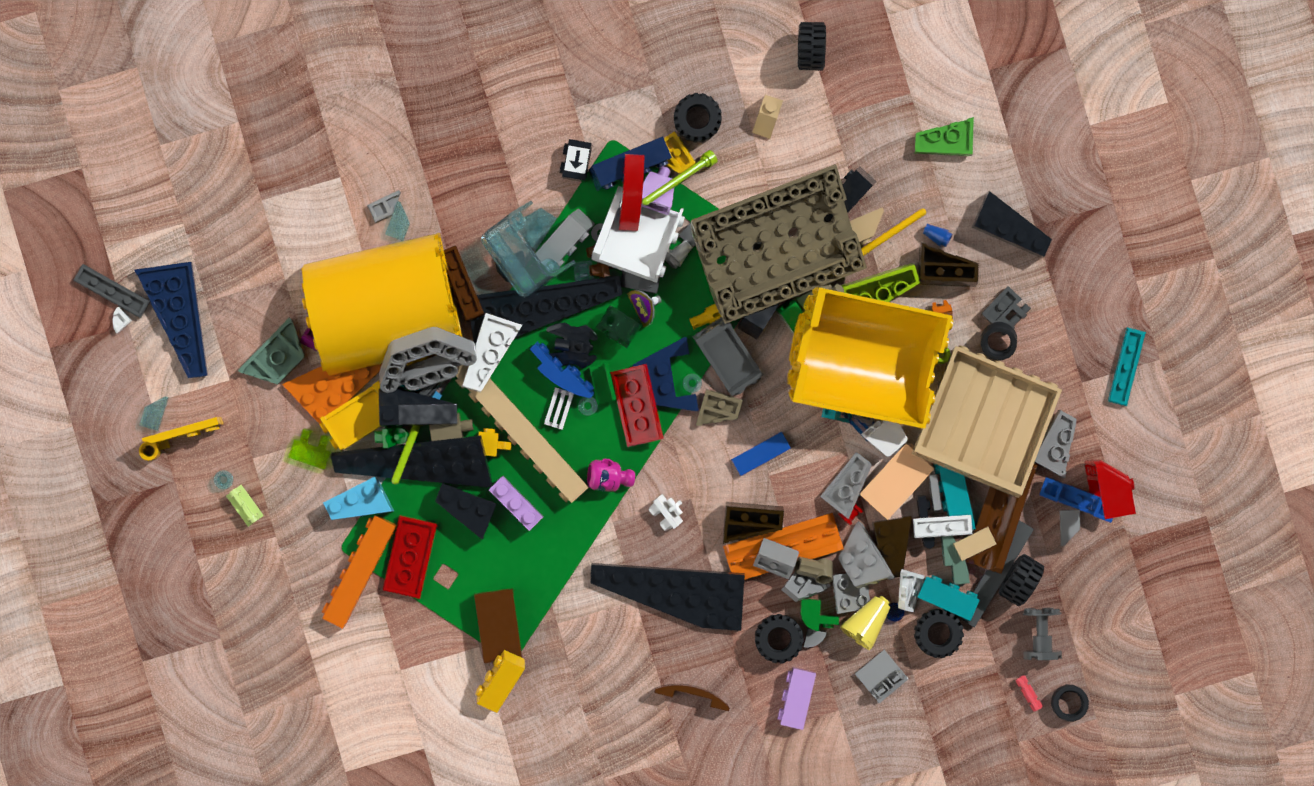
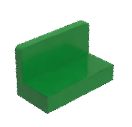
[589,363,616,405]

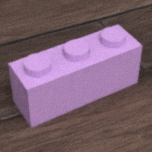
[489,476,544,531]
[777,667,816,730]

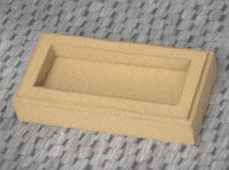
[953,527,996,561]

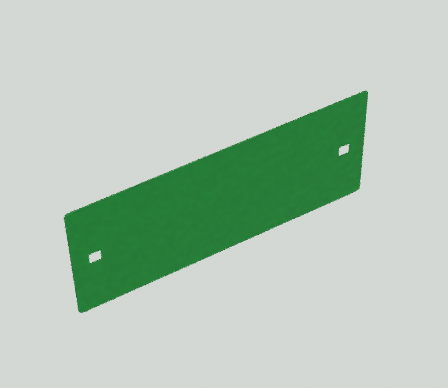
[342,140,742,651]

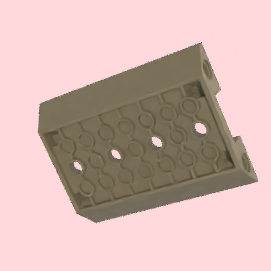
[691,164,867,324]

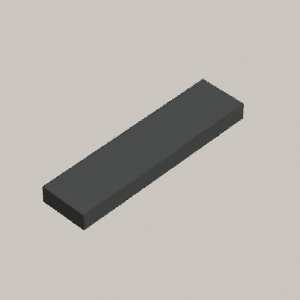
[73,264,150,318]

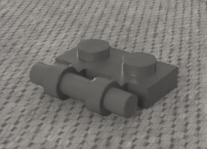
[981,286,1031,336]

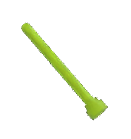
[642,150,718,206]
[391,425,423,484]

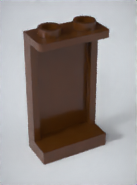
[474,588,523,666]

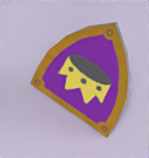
[627,290,661,327]

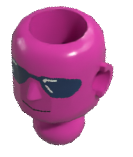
[587,459,635,492]

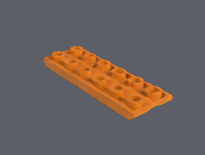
[723,512,844,579]

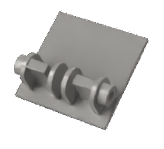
[832,573,870,614]
[855,650,908,703]

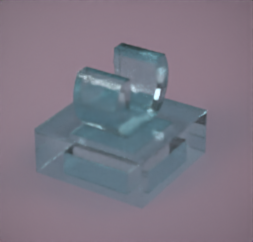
[573,260,594,282]

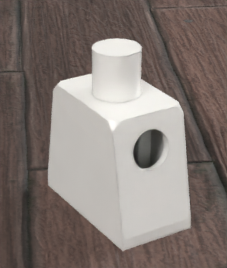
[861,419,908,457]

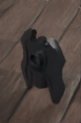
[546,322,598,368]

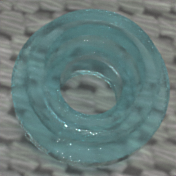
[683,374,702,393]
[578,397,598,416]
[214,470,233,489]

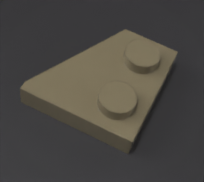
[696,389,743,426]

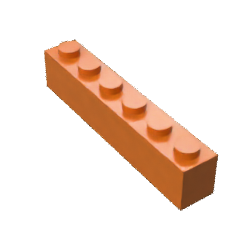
[322,515,397,629]

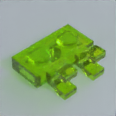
[288,428,331,470]

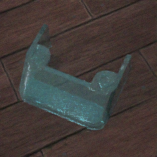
[481,201,575,297]

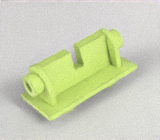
[226,485,264,527]

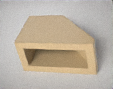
[752,95,783,139]
[850,207,884,246]

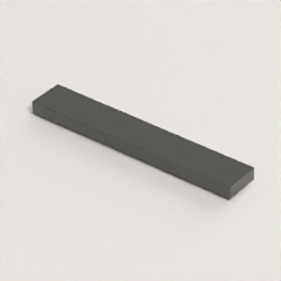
[958,520,1034,627]

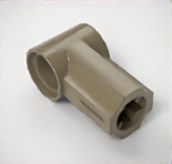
[794,556,833,584]

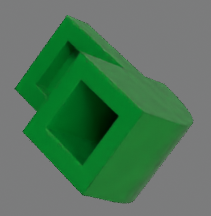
[800,598,839,631]

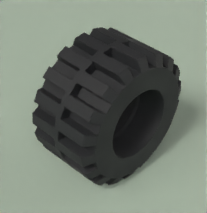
[798,22,826,71]
[674,93,722,143]
[999,554,1044,607]
[914,609,964,658]
[755,614,804,664]

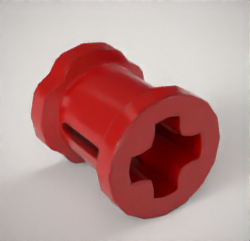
[838,504,863,526]

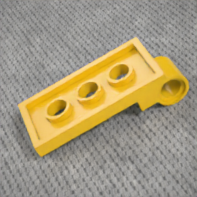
[139,417,223,461]

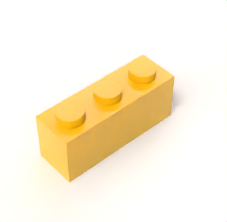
[475,650,525,713]

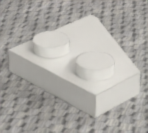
[898,569,925,612]

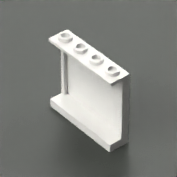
[592,186,685,283]

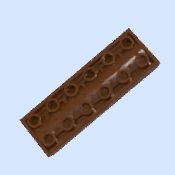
[965,464,1037,574]

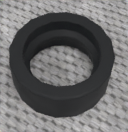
[981,322,1017,360]
[1051,684,1089,722]

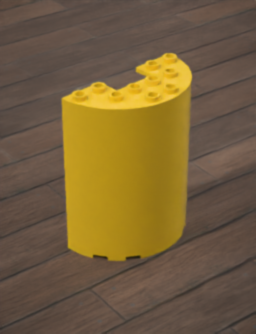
[301,233,462,376]
[787,287,953,429]

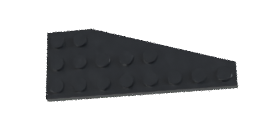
[590,563,745,631]

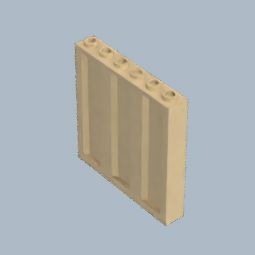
[912,345,1062,498]

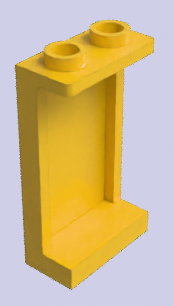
[319,380,380,452]

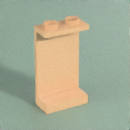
[859,443,934,520]

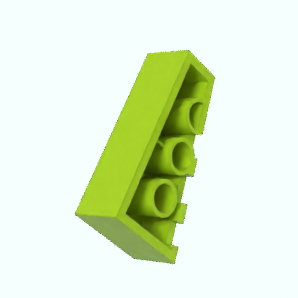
[841,263,920,302]

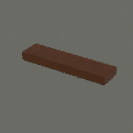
[444,245,485,322]

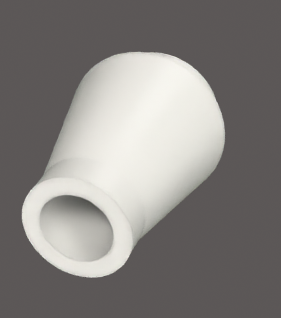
[666,240,692,269]

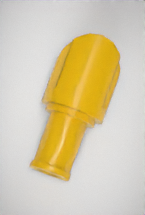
[689,304,721,330]

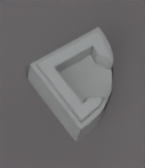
[803,628,826,648]

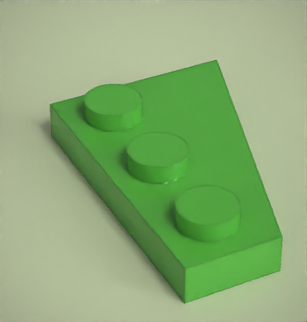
[914,117,974,156]

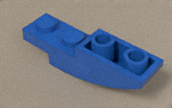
[530,341,595,398]

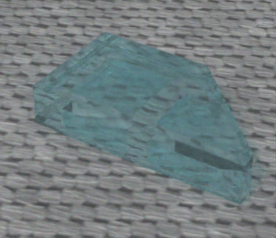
[385,201,410,241]
[139,396,169,431]

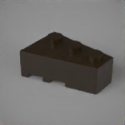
[918,242,979,287]

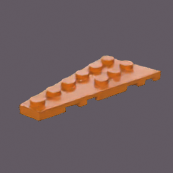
[282,364,382,424]

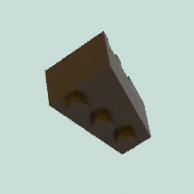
[723,502,784,544]
[872,515,912,580]

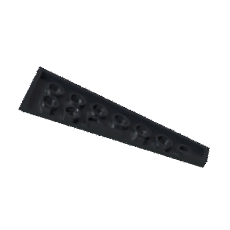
[471,276,622,345]
[330,435,493,487]

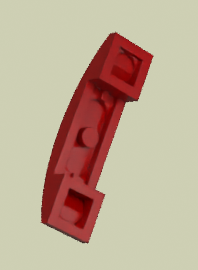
[619,154,644,231]

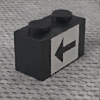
[559,139,593,183]

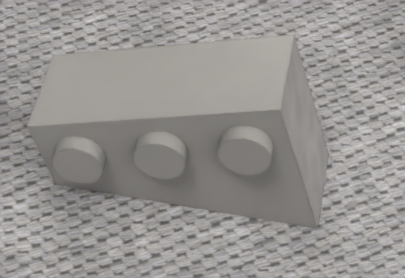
[533,209,595,272]

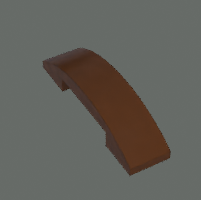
[654,684,730,712]

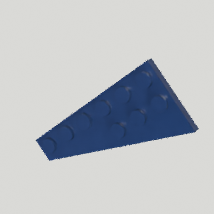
[134,262,208,378]

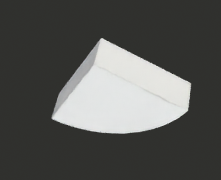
[113,307,132,334]

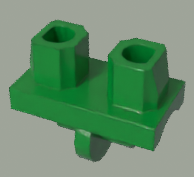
[374,426,409,448]

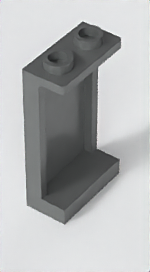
[692,317,764,396]

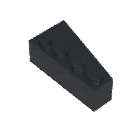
[972,191,1052,258]

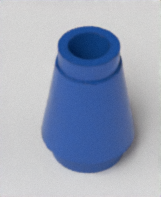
[923,224,953,247]

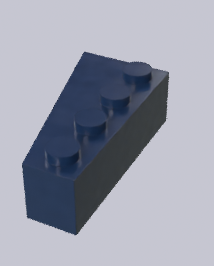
[588,136,672,191]

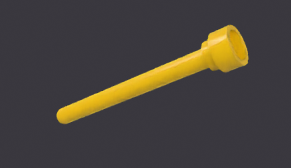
[861,208,926,256]

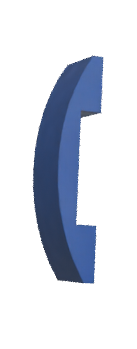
[1039,477,1113,523]

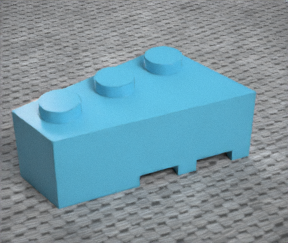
[323,477,394,520]

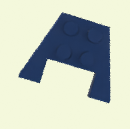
[633,337,699,411]

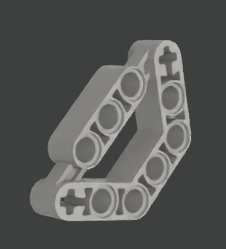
[379,327,477,393]

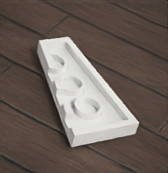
[462,313,522,393]

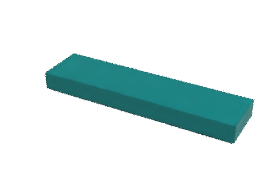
[1107,327,1146,406]

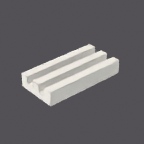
[544,387,574,430]

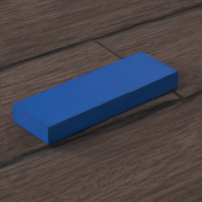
[731,432,791,476]

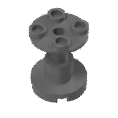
[1023,608,1062,660]

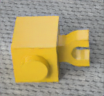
[479,428,512,456]

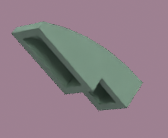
[941,536,970,584]

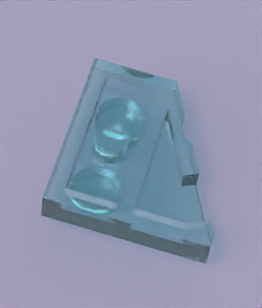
[505,208,557,250]

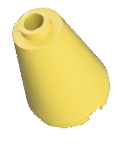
[840,596,890,650]

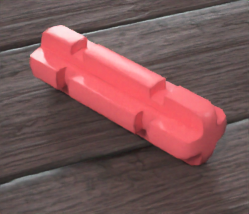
[1015,675,1043,711]

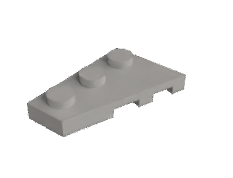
[1035,410,1077,478]
[820,452,872,519]

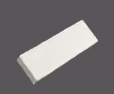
[913,515,972,538]

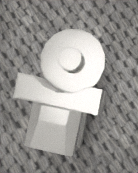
[649,494,683,531]

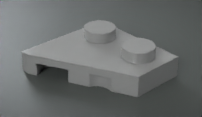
[781,572,831,602]

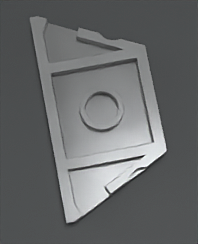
[838,521,894,588]

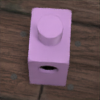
[641,167,674,215]

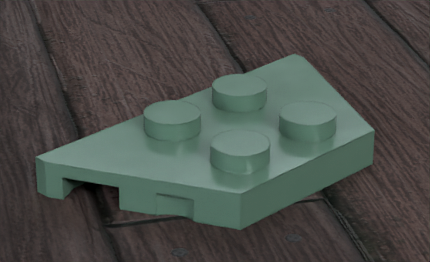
[238,317,305,385]

